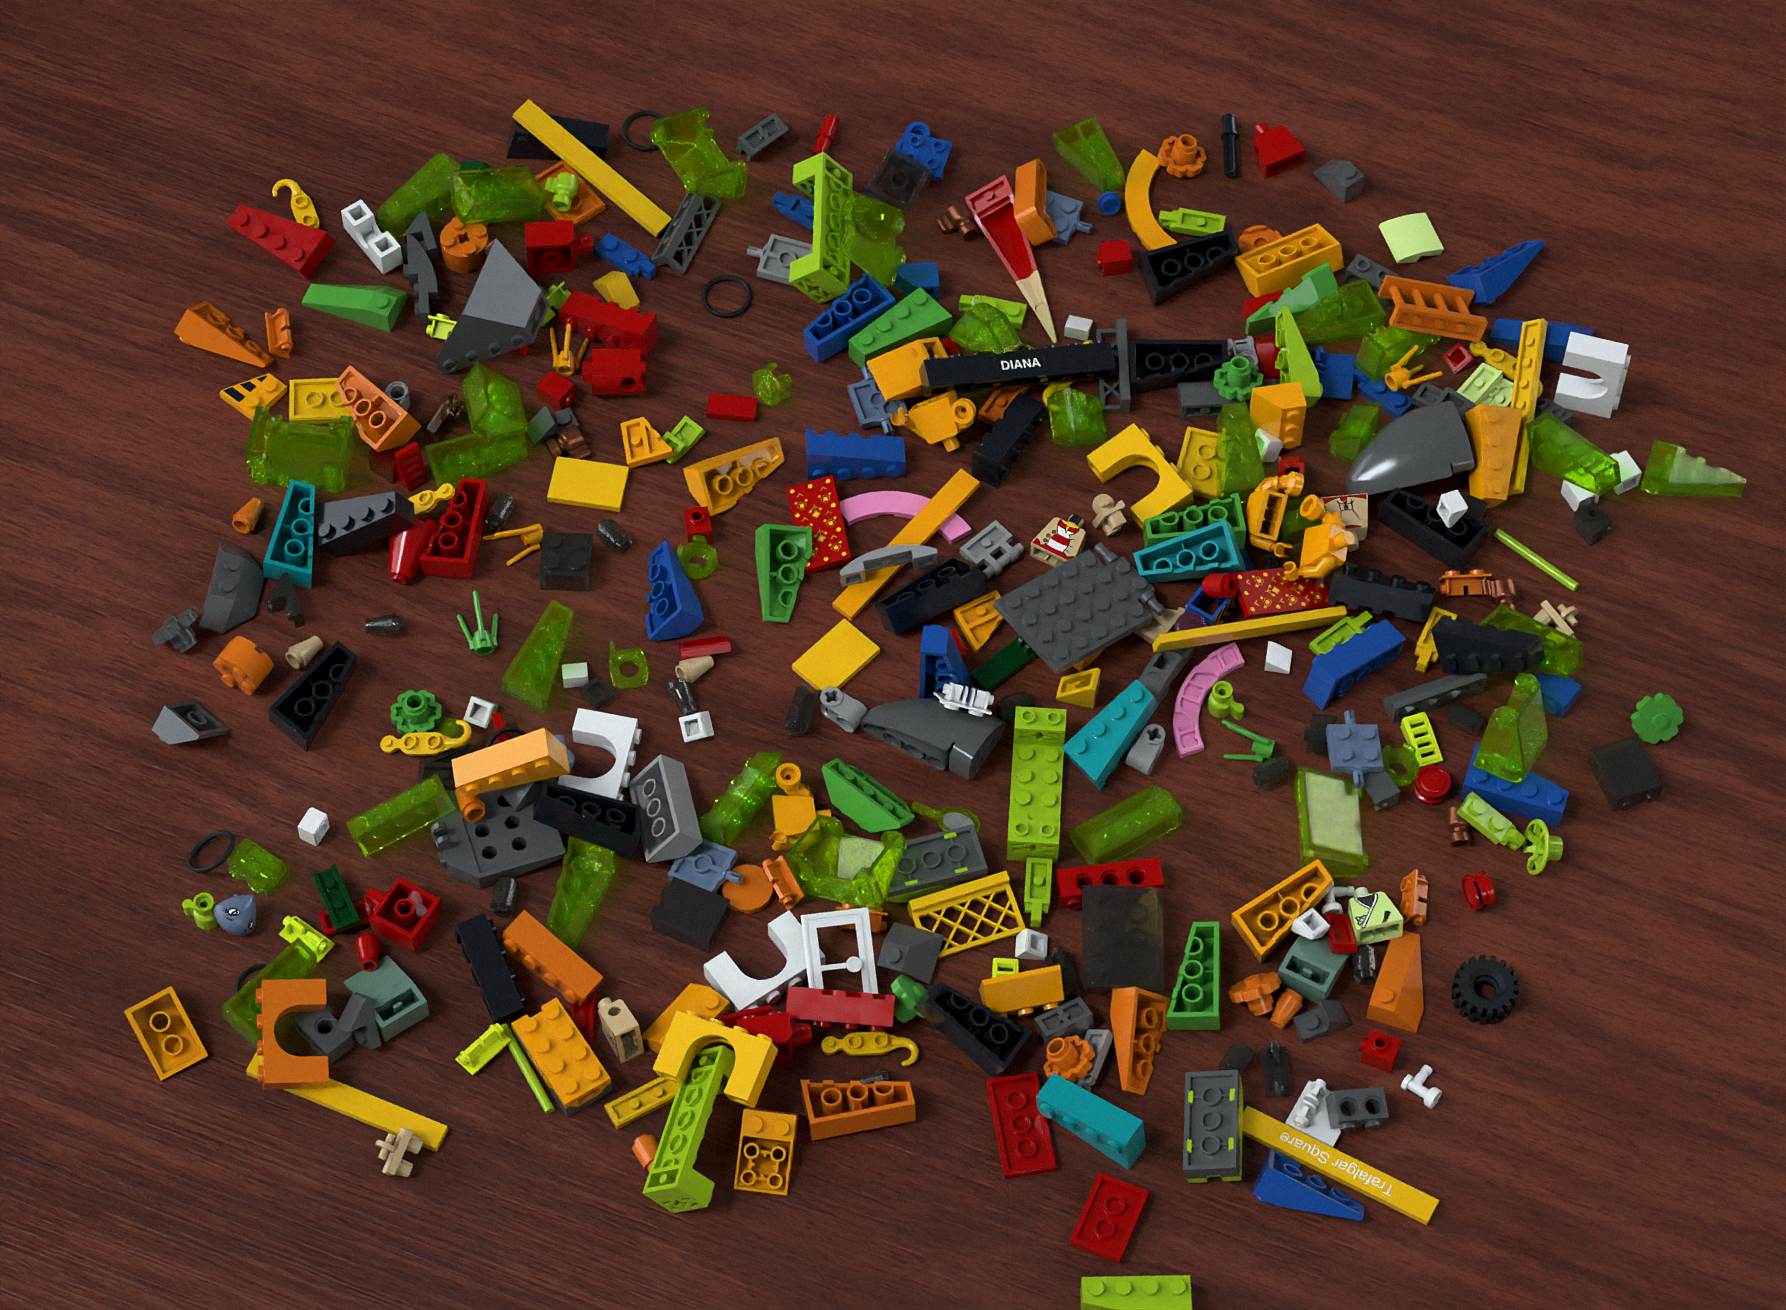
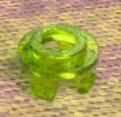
[752,363,792,406]
[677,535,718,579]
[1381,743,1419,787]

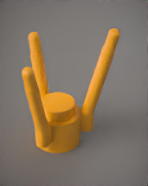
[550,324,590,375]
[1385,345,1443,391]
[482,523,545,566]

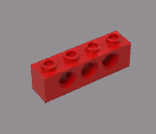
[1056,857,1164,910]

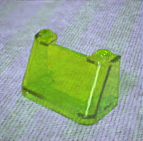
[651,107,748,199]
[1473,672,1548,783]
[1293,767,1368,877]
[786,814,906,911]

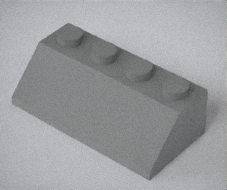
[628,754,703,863]

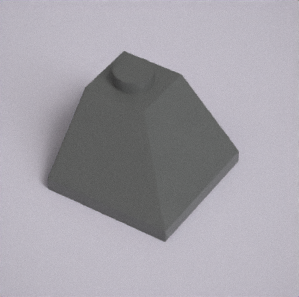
[152,700,230,745]
[877,922,944,985]

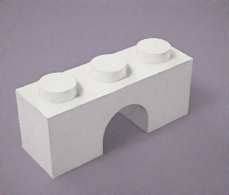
[341,200,403,274]
[1561,450,1642,514]

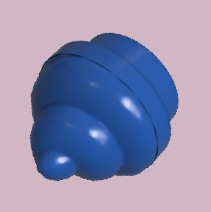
[1097,191,1121,215]

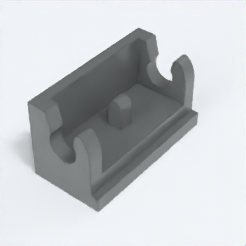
[735,113,789,162]
[1351,767,1401,812]
[1034,996,1094,1051]

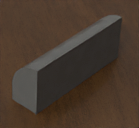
[1177,378,1277,419]

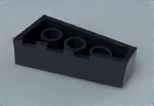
[1138,229,1239,307]
[1129,339,1228,395]
[971,392,1047,488]
[1377,488,1491,571]
[318,491,414,558]
[1431,615,1545,673]
[269,641,357,752]
[455,913,526,1024]
[914,982,1033,1076]

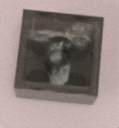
[868,147,935,212]
[539,532,594,592]

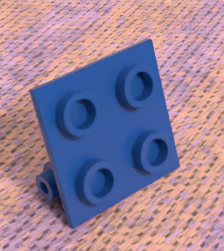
[895,132,953,182]
[1309,346,1356,400]

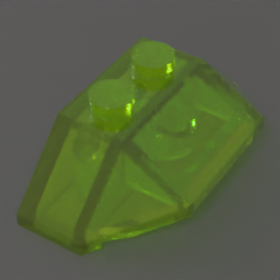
[948,302,1022,354]

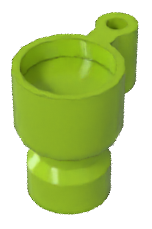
[544,172,580,212]
[1208,681,1244,720]
[182,893,219,930]

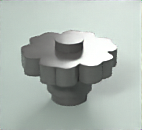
[151,607,198,653]

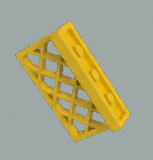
[907,871,1026,960]

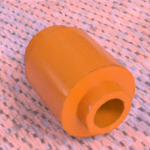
[632,1134,659,1172]

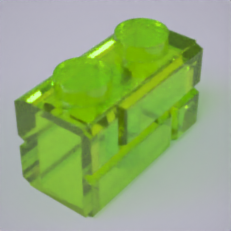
[227,837,288,896]

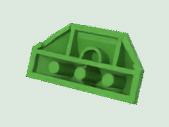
[822,758,915,833]

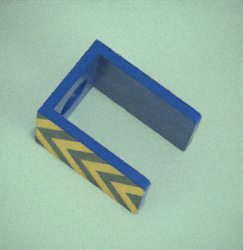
[1184,585,1237,628]

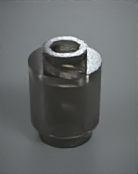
[484,494,517,531]
[596,518,632,555]
[996,691,1035,722]
[1446,701,1486,736]
[1252,756,1291,790]
[490,877,520,917]
[1351,944,1379,985]
[1218,1043,1254,1078]

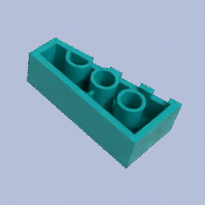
[263,479,315,589]
[1036,1073,1146,1170]

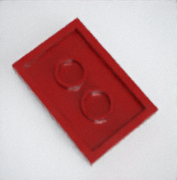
[1069,1172,1149,1264]

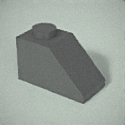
[1314,160,1364,204]

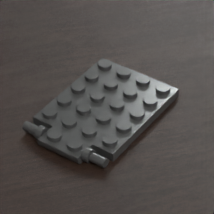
[993,542,1166,675]

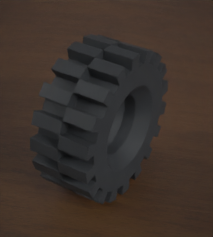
[1451,955,1519,1025]

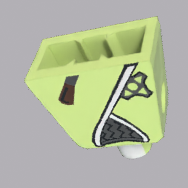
[1348,887,1404,946]

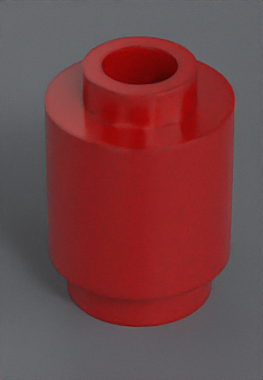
[1202,573,1239,598]

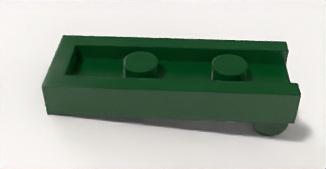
[970,636,1037,692]
[311,864,361,934]

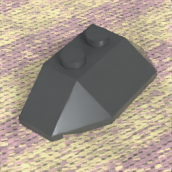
[198,541,264,635]

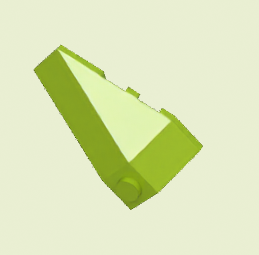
[1275,306,1323,408]

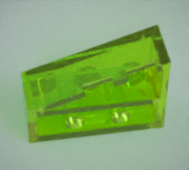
[1052,116,1126,193]

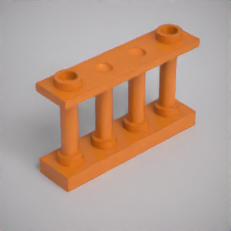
[1377,275,1488,342]

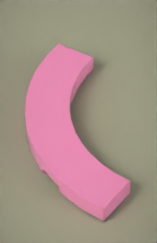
[840,491,972,544]
[1173,642,1245,759]

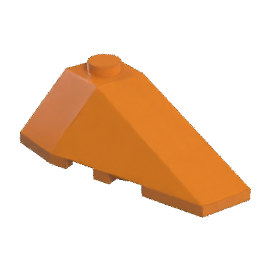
[174,301,274,368]
[334,365,421,452]
[1366,930,1424,1033]
[1110,987,1171,1096]

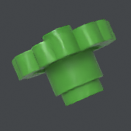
[1213,356,1263,401]
[390,690,442,735]
[1631,693,1683,744]
[891,974,927,1023]

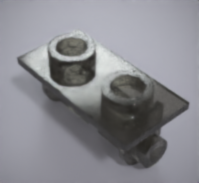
[784,684,822,737]
[1045,947,1082,1002]
[1260,1041,1292,1098]

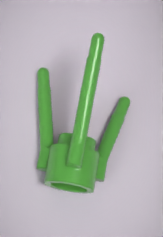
[457,591,498,656]
[1222,719,1275,763]

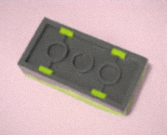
[874,824,988,903]
[1183,1070,1243,1183]

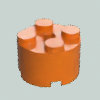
[440,216,489,274]
[212,636,274,695]

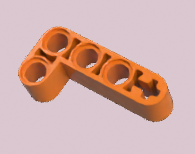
[1014,158,1057,246]

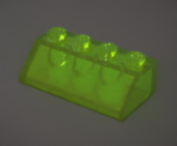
[450,165,549,225]
[461,362,529,440]
[698,752,783,848]
[346,772,456,857]
[1067,785,1183,865]

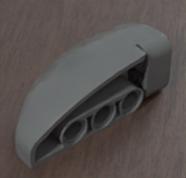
[1345,400,1474,495]
[860,698,1006,781]

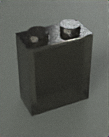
[1588,735,1663,812]
[649,877,731,953]

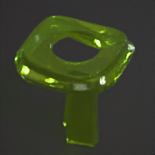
[608,641,648,689]

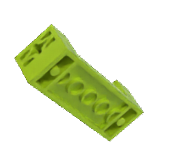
[789,152,853,304]
[1006,706,1067,863]
[642,1045,736,1213]

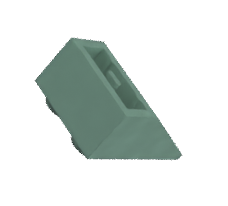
[1278,935,1352,1003]
[343,955,429,1042]

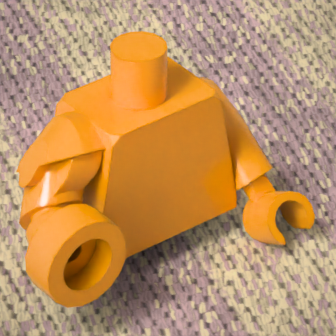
[891,389,976,452]
[1244,471,1304,558]
[1283,494,1354,581]
[769,763,832,852]

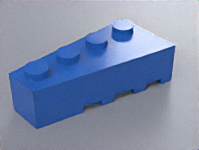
[803,269,896,364]
[806,429,906,480]
[1302,619,1406,711]
[919,625,972,700]
[1460,742,1569,827]

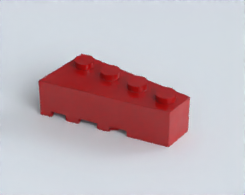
[226,204,336,280]
[559,290,658,359]
[419,478,491,579]
[785,986,895,1032]

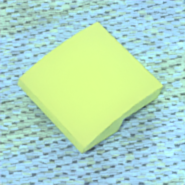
[1379,213,1444,263]
[1456,363,1514,407]

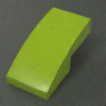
[662,415,706,465]

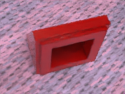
[1441,341,1478,375]

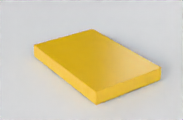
[289,378,353,425]
[1176,426,1235,500]
[547,456,629,512]
[792,618,880,693]

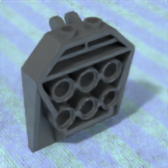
[430,789,566,890]

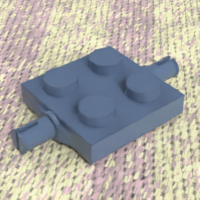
[1046,190,1092,245]
[847,365,908,436]
[1326,710,1383,788]
[667,838,743,897]

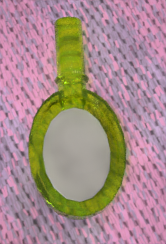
[910,801,980,834]

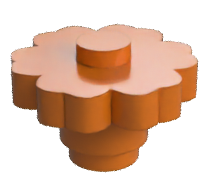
[1158,134,1206,177]
[1228,972,1281,1016]
[1043,1035,1095,1083]

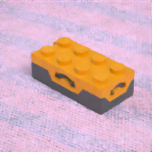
[511,997,613,1117]

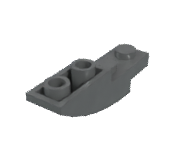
[403,235,440,327]
[1411,381,1477,431]
[1138,647,1194,705]

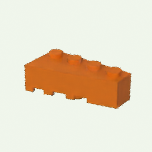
[500,910,603,1007]
[800,1080,916,1141]

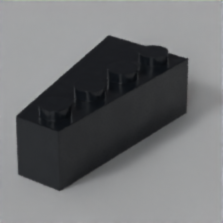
[506,109,609,161]
[874,554,989,634]
[1326,562,1436,623]
[533,780,641,861]

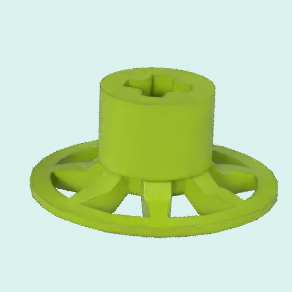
[1523,819,1563,875]

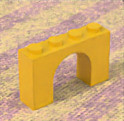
[1087,423,1194,531]
[653,1010,778,1108]

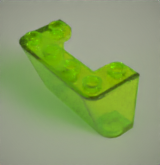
[840,190,906,289]

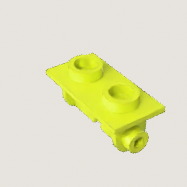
[426,314,456,340]
[279,916,335,963]
[455,1023,512,1076]

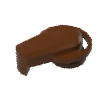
[422,392,465,441]

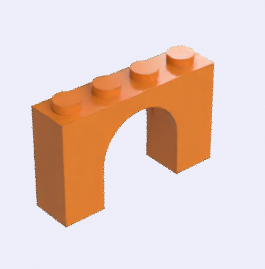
[256,979,329,1090]

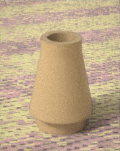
[285,635,323,669]
[675,655,714,684]

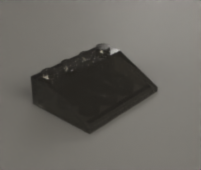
[1082,884,1164,994]

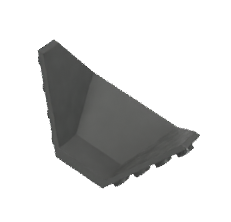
[435,238,550,375]

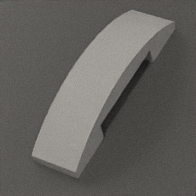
[840,544,938,587]

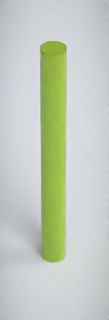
[1494,529,1579,592]
[501,1024,555,1114]

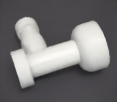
[1322,881,1354,915]
[1401,1065,1442,1109]

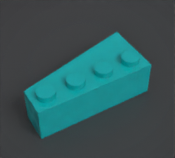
[1133,519,1246,583]
[1062,679,1158,791]

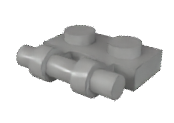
[959,520,1024,580]

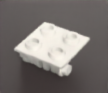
[933,682,994,717]
[1285,1079,1349,1147]

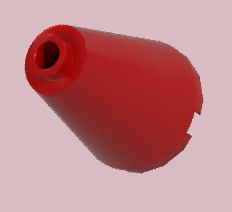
[388,514,438,584]

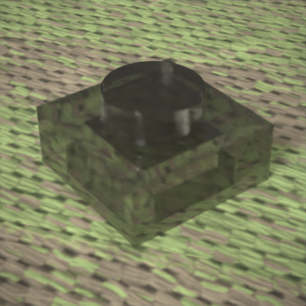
[579,675,615,711]

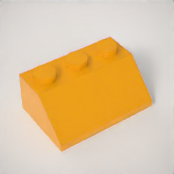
[1247,381,1307,449]
[979,965,1064,1018]
[641,983,730,1054]

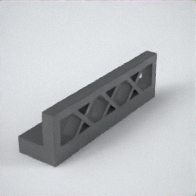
[650,184,722,275]
[1096,319,1131,413]
[1382,673,1487,724]

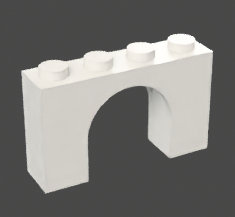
[1554,332,1631,419]
[557,708,642,801]
[704,911,825,1013]

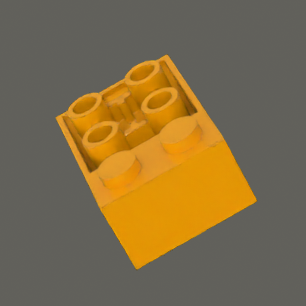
[866,337,949,401]
[734,1107,799,1196]

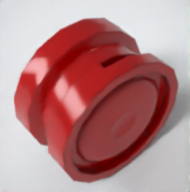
[1413,765,1451,806]
[1461,870,1495,911]

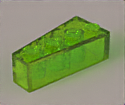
[1526,411,1621,496]

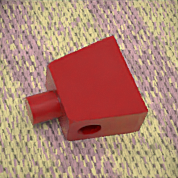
[1252,122,1306,179]

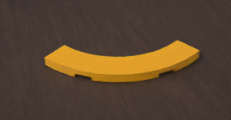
[1124,149,1177,251]

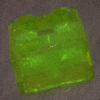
[1047,387,1107,447]

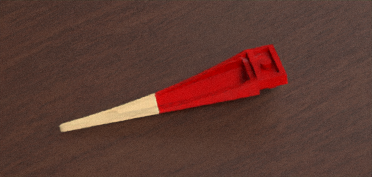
[965,175,1059,345]

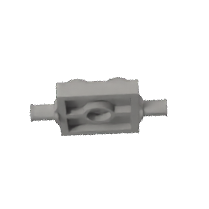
[747,234,813,286]

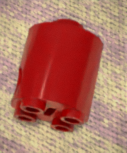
[582,347,646,395]

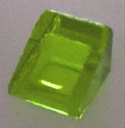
[435,717,464,738]

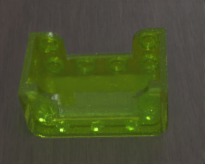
[245,406,357,493]

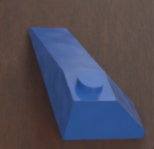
[1447,239,1545,305]
[1488,318,1595,363]
[645,540,704,642]
[1253,1148,1364,1221]

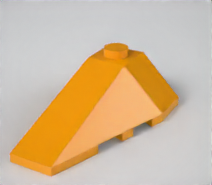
[683,437,785,516]

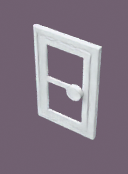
[800,907,878,1025]

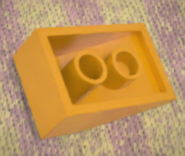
[123,986,208,1081]

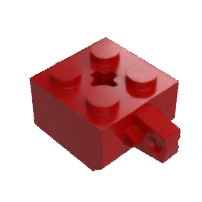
[525,220,593,275]
[365,879,443,953]
[736,1011,812,1066]

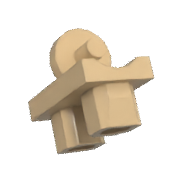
[1092,494,1127,537]
[1533,600,1578,648]
[375,1128,423,1177]

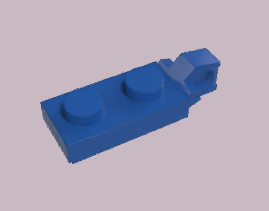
[772,191,814,231]
[594,233,656,281]
[1353,366,1414,419]

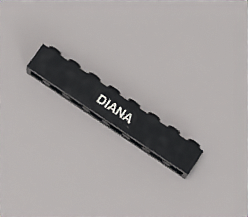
[919,340,1116,397]

